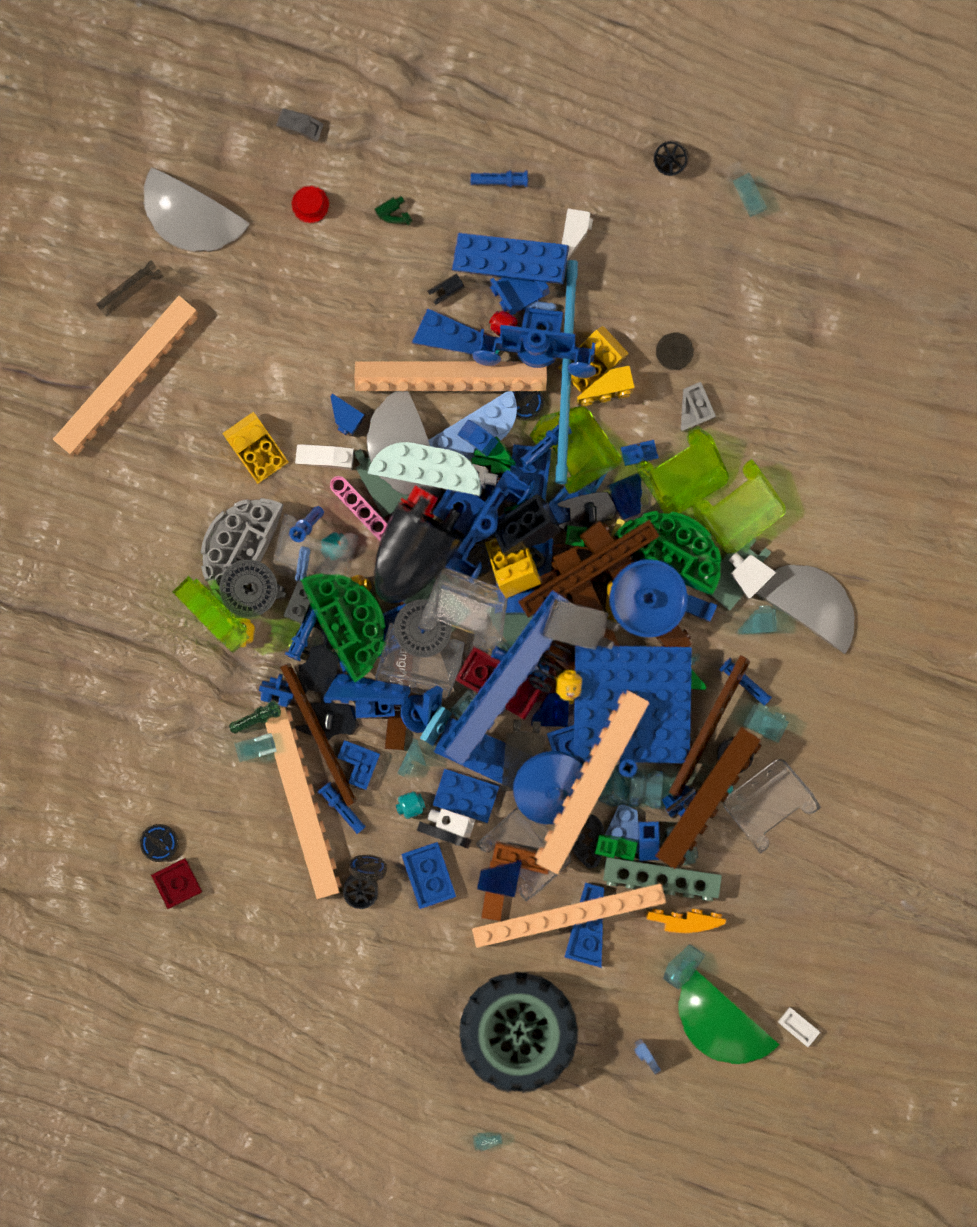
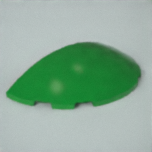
[614,511,721,595]
[300,573,385,683]
[678,967,779,1064]

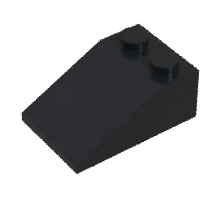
[494,494,561,555]

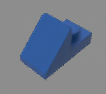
[412,685,443,726]

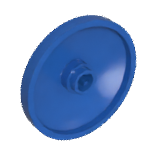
[610,560,687,637]
[513,751,583,825]

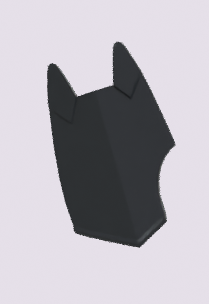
[557,492,618,529]
[299,644,339,703]
[295,703,359,741]

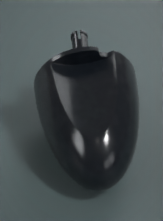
[374,495,464,603]

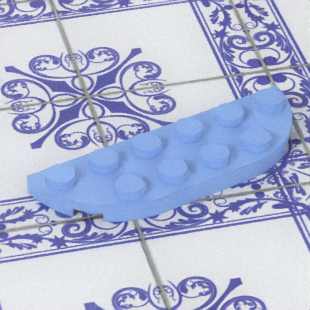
[428,391,517,460]

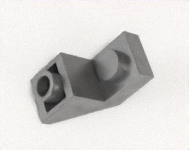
[276,108,324,142]

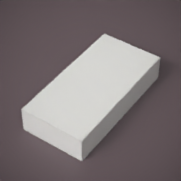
[777,1007,820,1047]

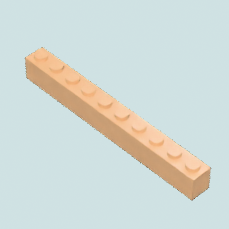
[53,296,198,456]
[354,361,547,391]
[535,690,649,874]
[262,707,342,899]
[472,883,666,948]

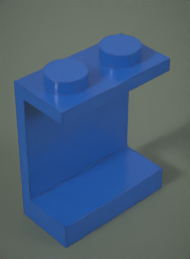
[489,277,550,315]

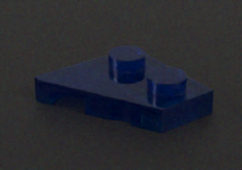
[607,471,643,520]
[531,693,569,727]
[477,860,522,897]

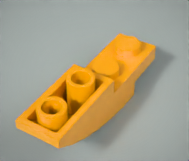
[646,908,726,933]

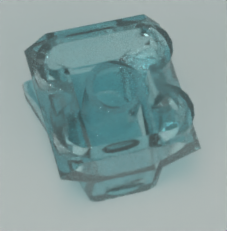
[628,769,663,809]

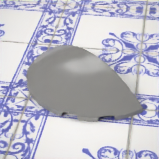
[144,167,250,252]
[367,391,442,497]
[201,498,284,602]
[755,565,855,654]

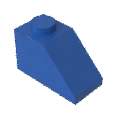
[330,393,365,436]
[457,419,498,457]

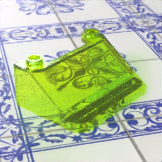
[530,406,622,494]
[635,426,729,514]
[691,459,786,554]

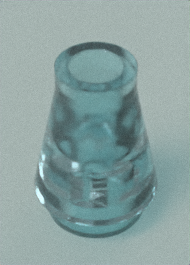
[473,1133,502,1152]

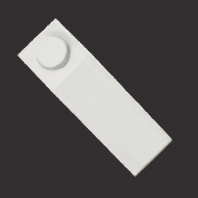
[562,209,593,260]
[295,445,354,470]

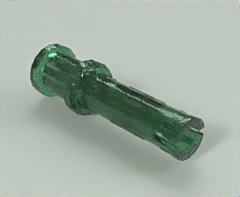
[229,701,281,734]

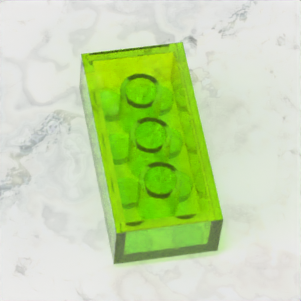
[172,576,249,653]

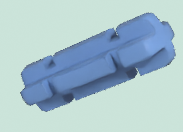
[295,546,310,581]

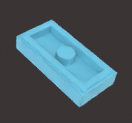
[420,706,452,746]

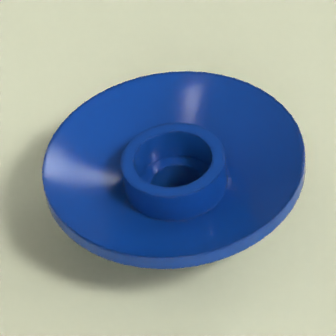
[401,695,427,733]

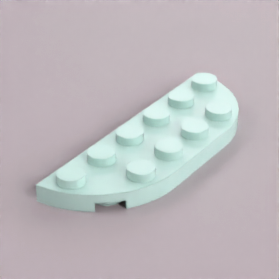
[368,442,481,496]

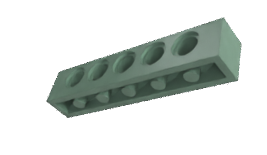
[603,857,722,901]

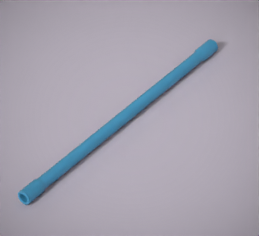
[555,260,578,484]

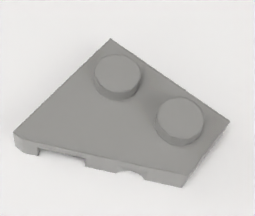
[681,382,716,432]

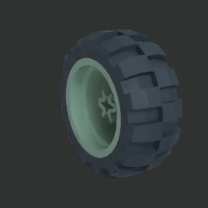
[459,972,578,1093]

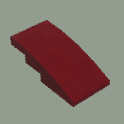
[455,647,544,720]

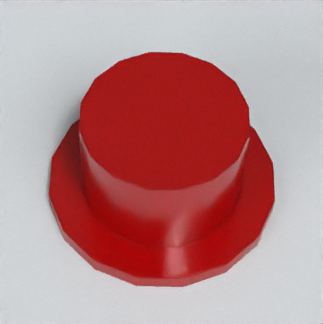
[291,186,329,224]
[400,485,438,518]

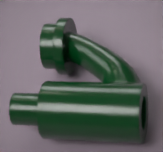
[374,196,413,226]

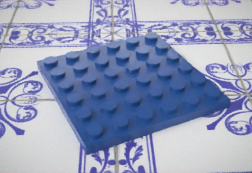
[573,645,692,763]

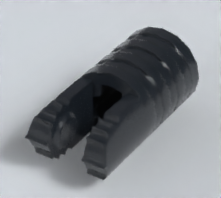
[427,273,465,305]

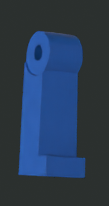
[685,594,717,622]

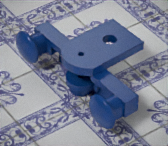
[472,307,596,378]
[432,470,534,586]

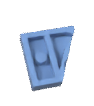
[605,803,639,853]
[634,1039,661,1074]

